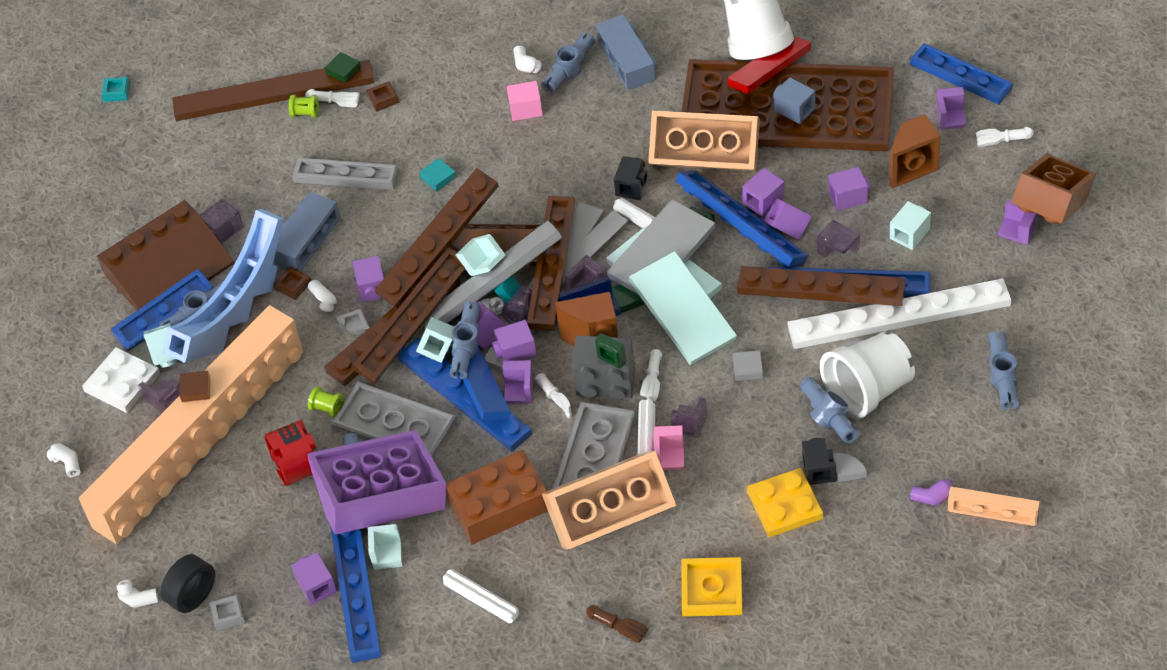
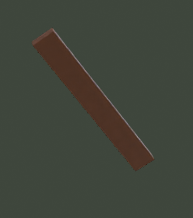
[172,59,374,121]

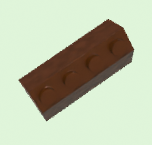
[449,224,542,267]

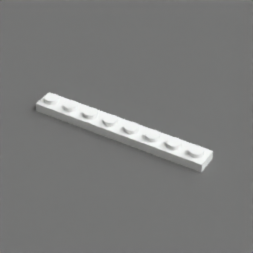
[788,279,1011,349]

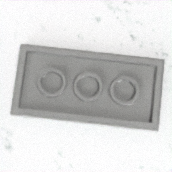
[607,199,716,295]
[331,381,457,459]
[553,401,636,489]

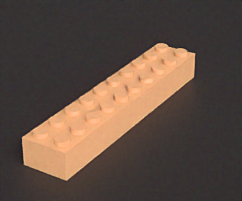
[79,305,304,545]

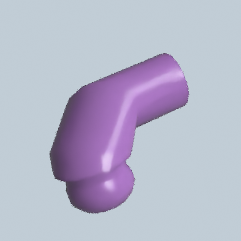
[910,479,953,505]

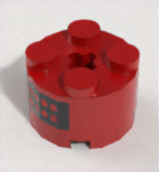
[264,419,316,486]

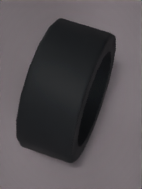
[160,554,216,613]

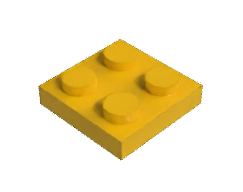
[747,468,823,537]
[681,557,742,617]

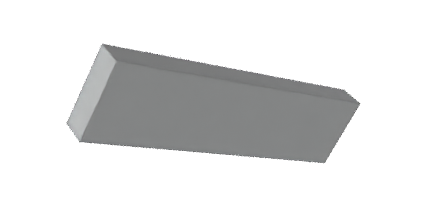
[292,158,399,190]

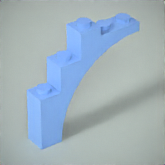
[163,209,284,363]

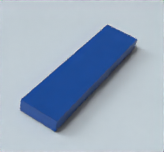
[910,43,1013,105]
[111,268,214,352]
[449,342,511,420]

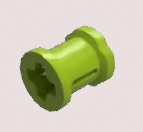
[289,95,319,118]
[308,386,344,418]

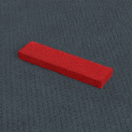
[728,35,811,94]

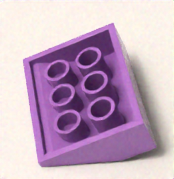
[308,430,446,535]

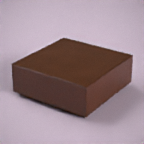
[366,81,400,112]
[273,266,312,300]
[180,371,210,402]

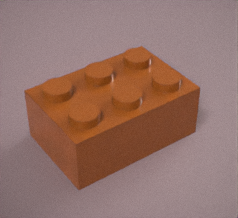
[1011,153,1096,224]
[446,450,548,545]

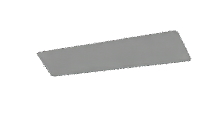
[563,211,628,283]

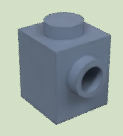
[773,77,815,124]

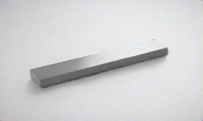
[423,221,562,329]

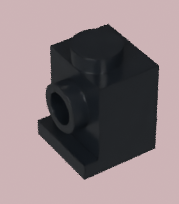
[614,156,647,201]
[802,438,836,485]

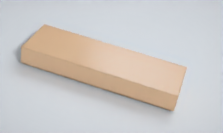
[948,486,1040,526]

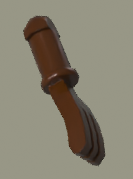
[586,605,648,643]

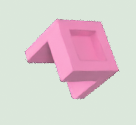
[507,81,543,121]
[654,426,684,470]

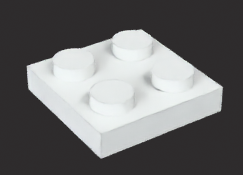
[82,347,160,413]

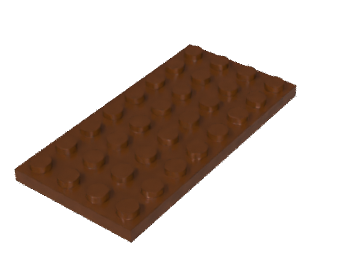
[682,59,894,152]

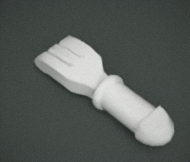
[305,89,360,107]
[976,127,1034,147]
[640,349,662,402]
[535,373,572,418]

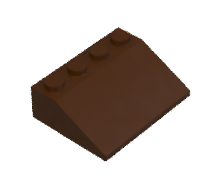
[97,200,235,310]

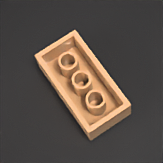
[649,111,760,171]
[541,451,676,549]

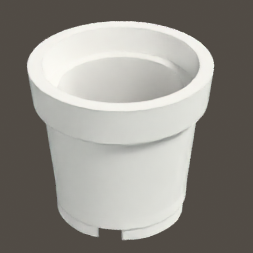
[724,0,794,60]
[820,331,915,419]

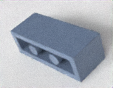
[596,14,657,90]
[273,192,341,272]

